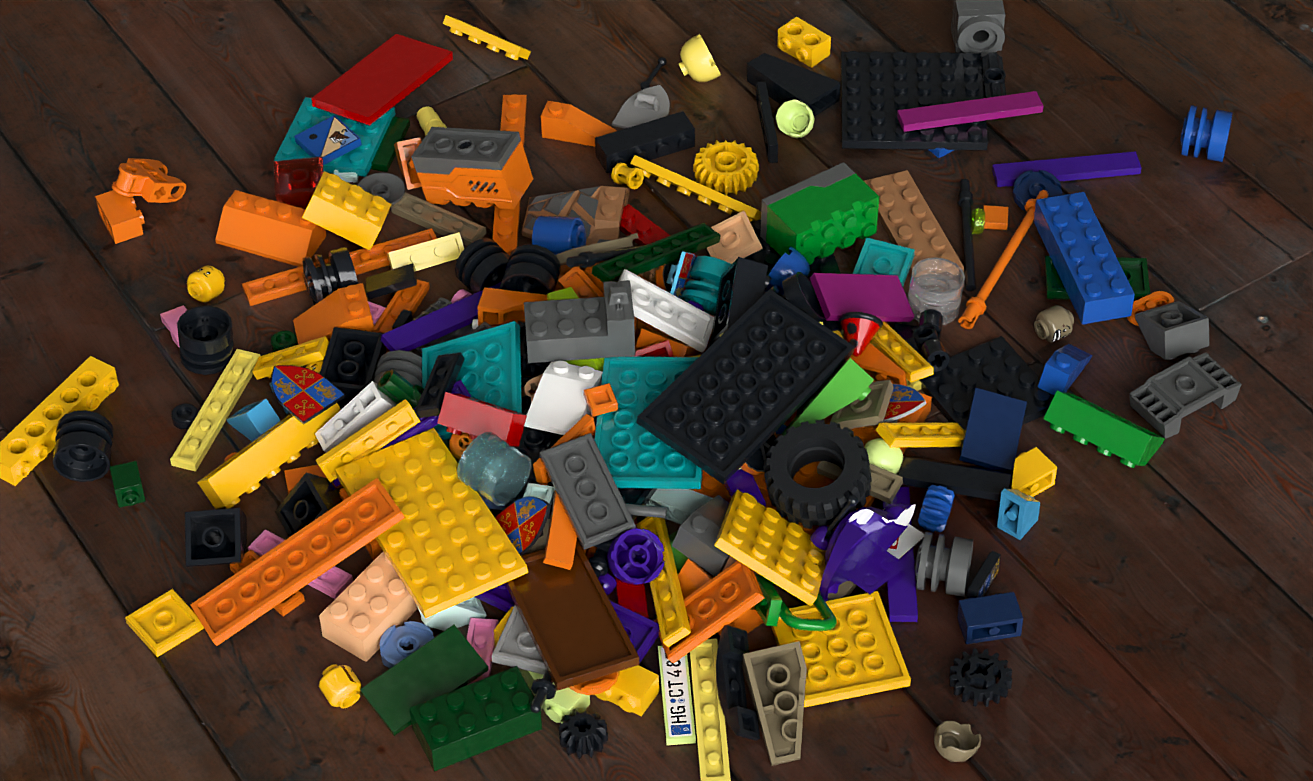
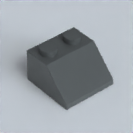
[1135,301,1209,360]

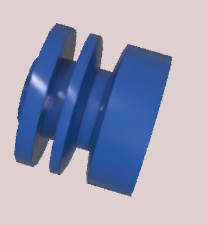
[1180,105,1233,162]

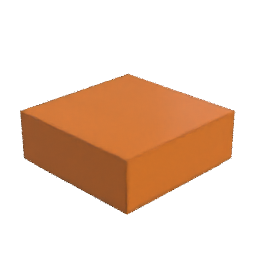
[982,205,1008,230]
[583,383,618,417]

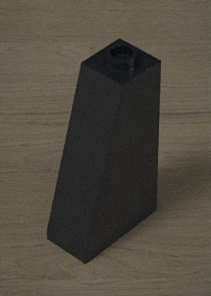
[747,53,840,117]

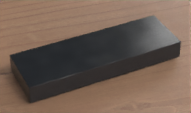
[415,352,465,418]

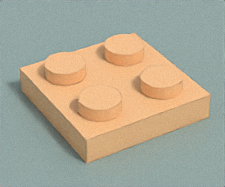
[707,211,763,264]

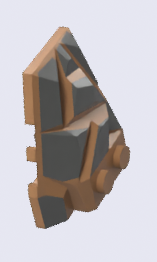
[522,186,630,246]

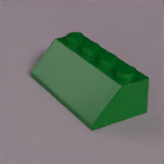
[1044,390,1165,468]

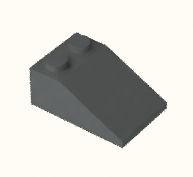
[672,495,730,577]

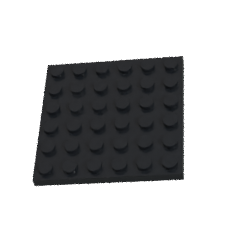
[841,51,988,150]

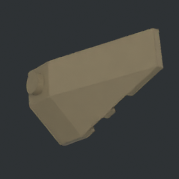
[742,641,807,766]

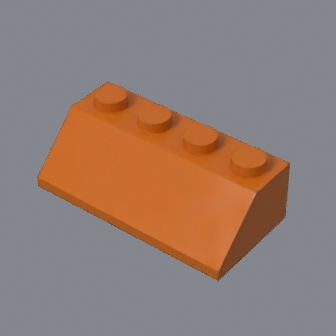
[215,190,327,267]

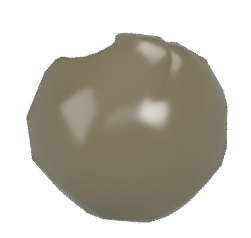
[934,721,981,762]

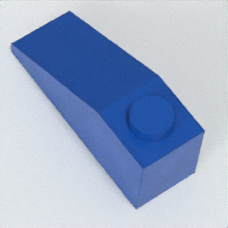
[1038,344,1092,395]

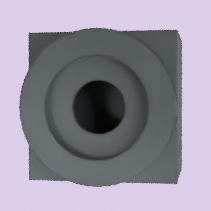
[951,0,1005,57]

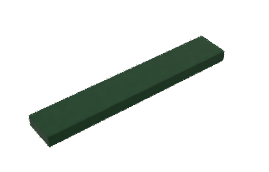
[592,223,721,282]

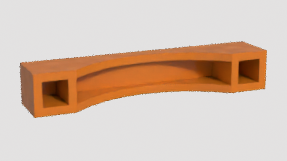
[478,287,638,333]

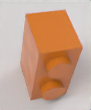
[95,190,145,244]

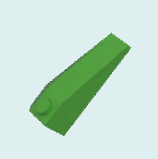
[781,358,874,436]

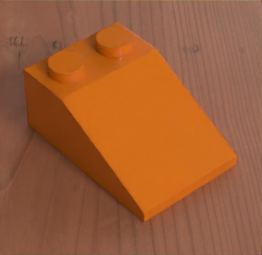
[293,283,375,344]

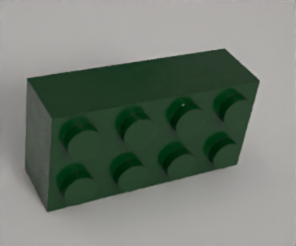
[409,666,542,772]

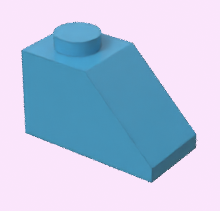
[226,399,281,441]
[997,488,1040,540]

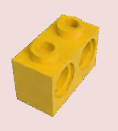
[777,17,831,68]

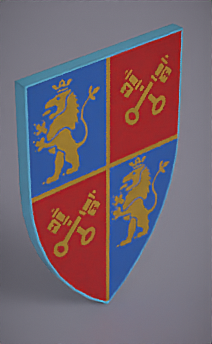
[666,251,696,299]

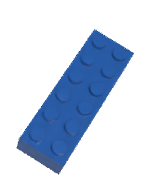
[1034,192,1135,325]

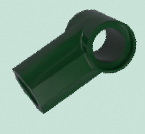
[377,369,424,409]

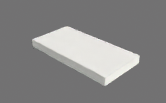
[618,269,714,353]

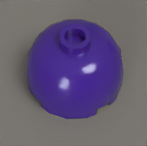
[607,528,665,585]

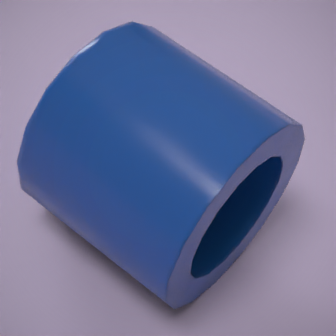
[532,216,586,255]

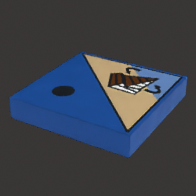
[294,115,362,166]

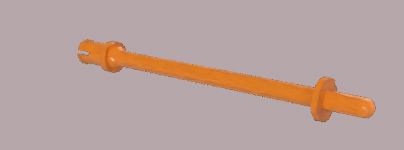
[958,190,1049,329]

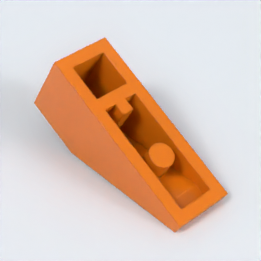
[541,101,617,147]
[843,336,907,386]

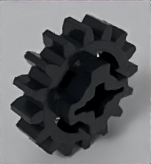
[949,649,1012,707]

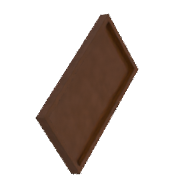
[505,540,639,691]

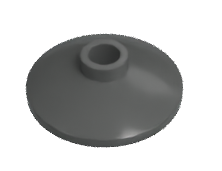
[357,173,405,206]

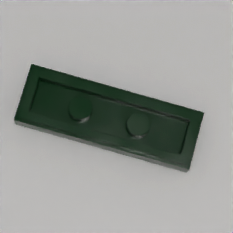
[370,116,410,172]

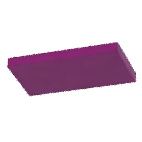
[810,273,915,322]

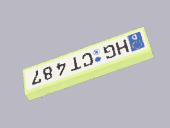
[658,646,696,745]

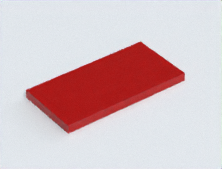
[311,34,453,126]

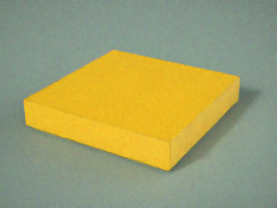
[125,589,204,657]

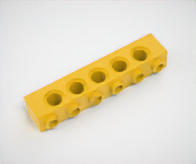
[0,356,119,486]

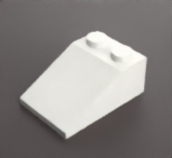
[524,361,603,435]

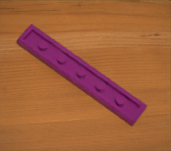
[897,91,1043,132]

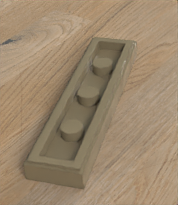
[391,192,486,246]

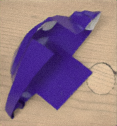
[820,503,916,602]

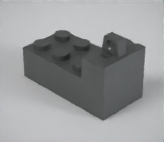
[524,280,635,363]

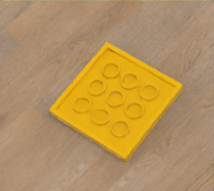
[714,489,826,606]
[771,591,911,707]

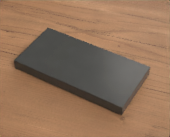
[540,433,636,550]

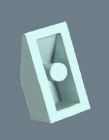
[417,597,487,631]

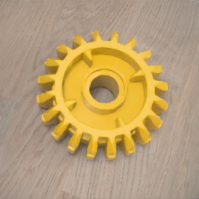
[693,139,759,196]

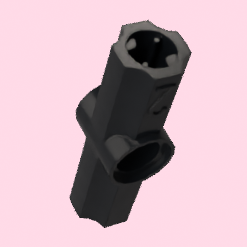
[982,52,1006,98]

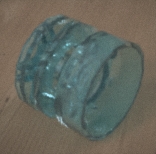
[457,432,532,506]

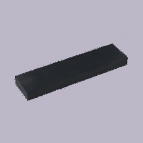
[756,81,778,163]

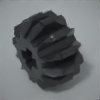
[558,709,608,760]

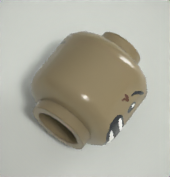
[1034,305,1074,343]

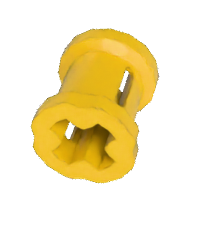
[611,162,644,190]

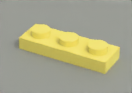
[387,232,464,271]

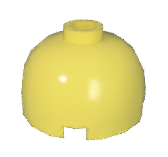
[678,34,721,82]

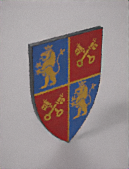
[272,365,345,425]
[495,496,551,556]

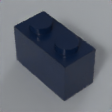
[957,592,1023,644]

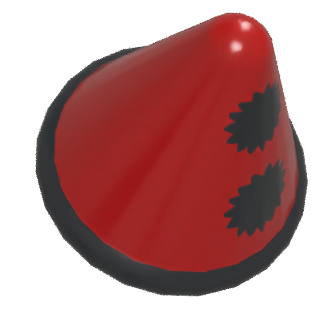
[839,312,883,357]

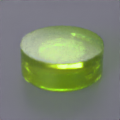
[972,209,985,234]

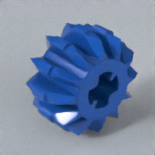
[918,485,955,533]

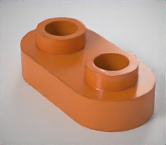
[1127,291,1174,326]

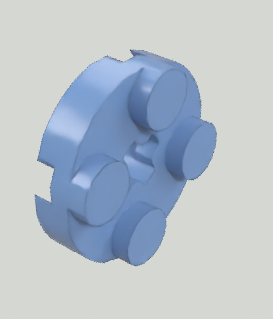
[379,621,434,669]

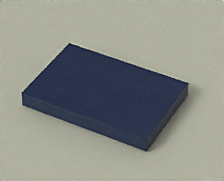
[959,388,1027,473]

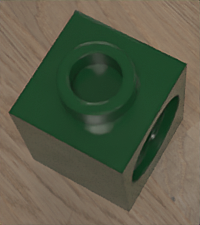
[110,461,146,508]

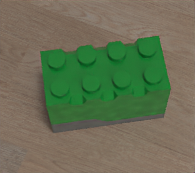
[760,162,879,265]

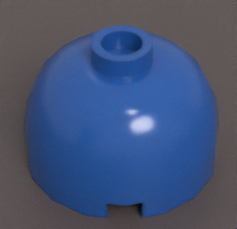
[766,247,810,290]

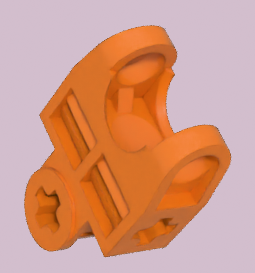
[112,158,186,203]

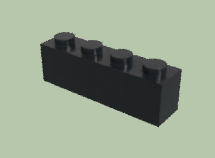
[595,111,695,173]

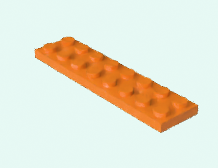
[190,478,405,646]

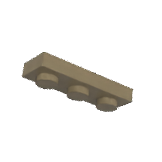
[817,461,903,504]

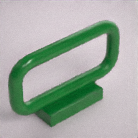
[754,574,837,631]

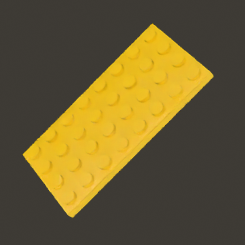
[335,428,528,618]

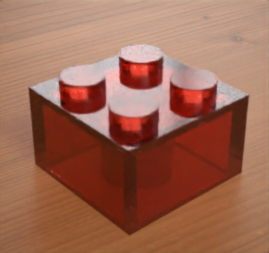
[274,156,325,209]

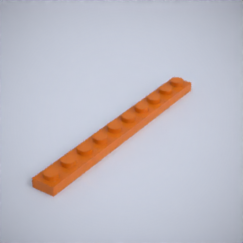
[492,94,527,255]

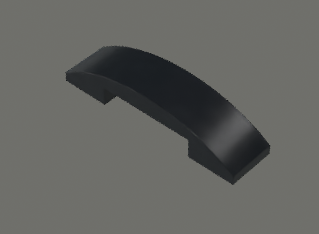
[716,625,760,741]

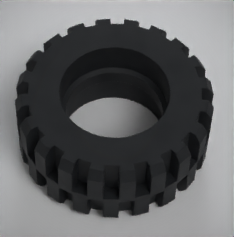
[764,420,872,529]

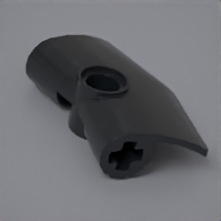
[893,309,950,373]

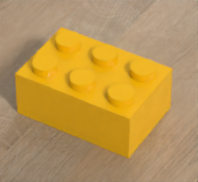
[302,171,391,250]

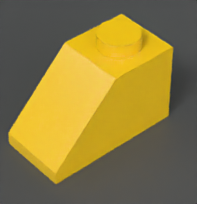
[1011,447,1057,497]

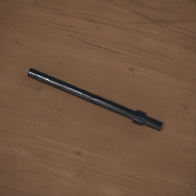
[958,179,976,292]
[566,245,646,268]

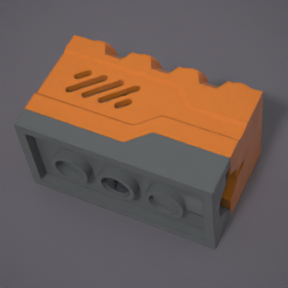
[411,127,533,210]

